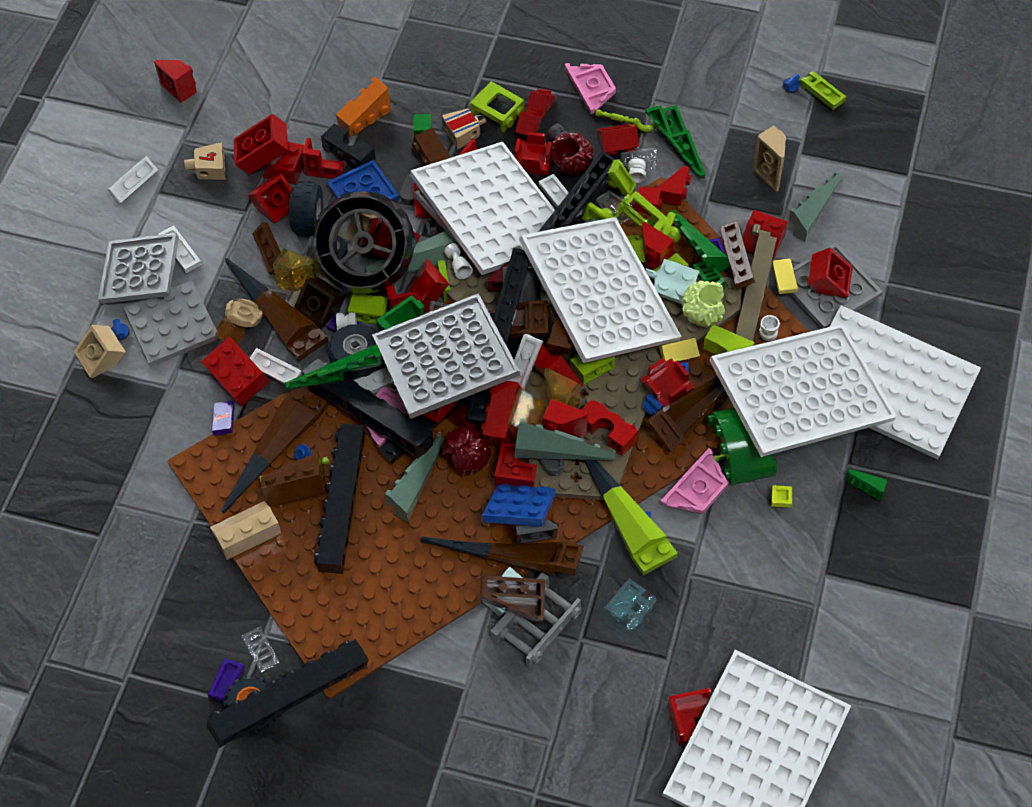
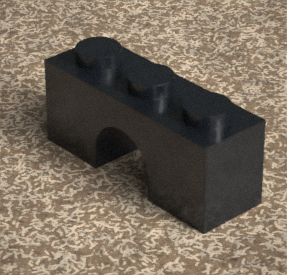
[321,123,376,169]

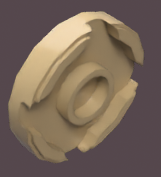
[225,299,263,327]

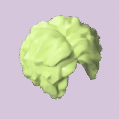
[682,280,725,328]

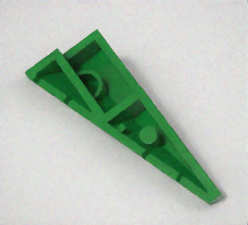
[645,105,706,178]
[668,210,730,272]
[285,344,382,390]

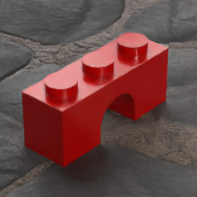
[582,399,638,456]

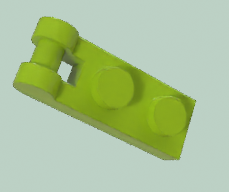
[799,71,846,110]

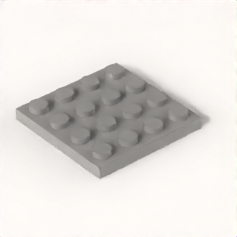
[98,233,179,304]
[789,243,883,329]
[123,281,220,367]

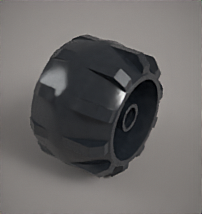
[310,191,416,294]

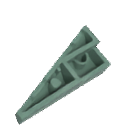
[789,171,841,242]
[365,231,457,273]
[514,418,616,460]
[385,434,445,522]

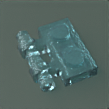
[605,579,657,630]

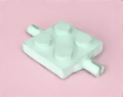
[646,259,699,304]

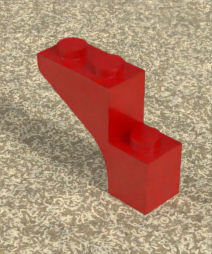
[515,88,556,135]
[635,166,692,214]
[516,344,583,397]

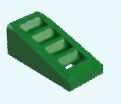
[693,262,726,290]
[845,469,887,501]

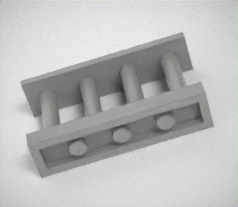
[490,572,582,668]

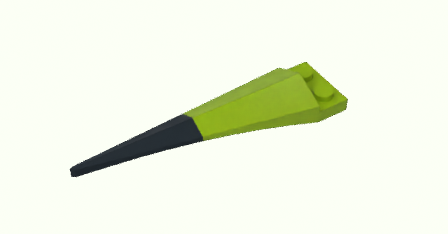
[584,460,678,575]

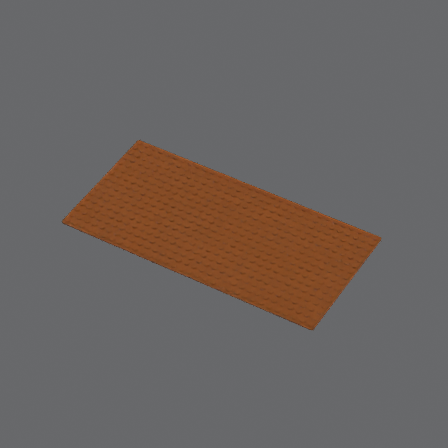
[168,177,809,699]

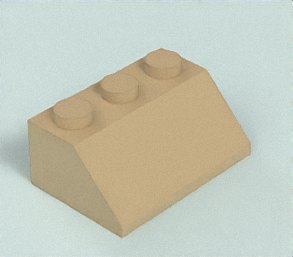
[753,125,786,192]
[210,501,281,560]

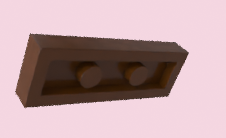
[252,222,285,275]

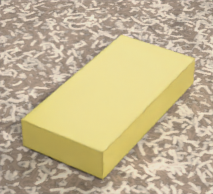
[772,259,798,294]
[659,338,700,362]

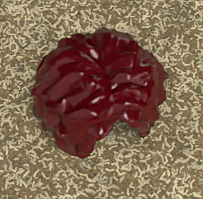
[551,132,594,176]
[442,426,491,476]

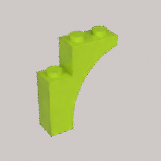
[703,324,755,355]

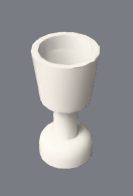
[444,243,473,279]

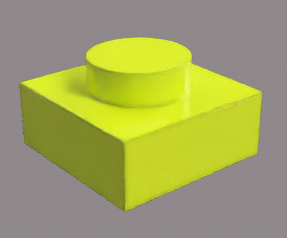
[771,485,792,508]

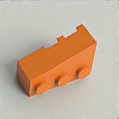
[336,76,391,137]

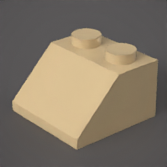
[74,325,126,378]

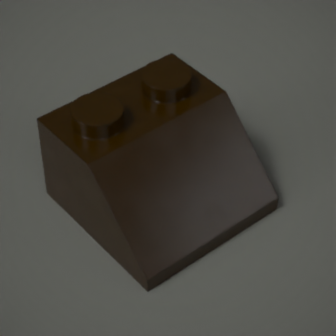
[294,277,346,329]

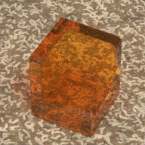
[215,315,245,344]

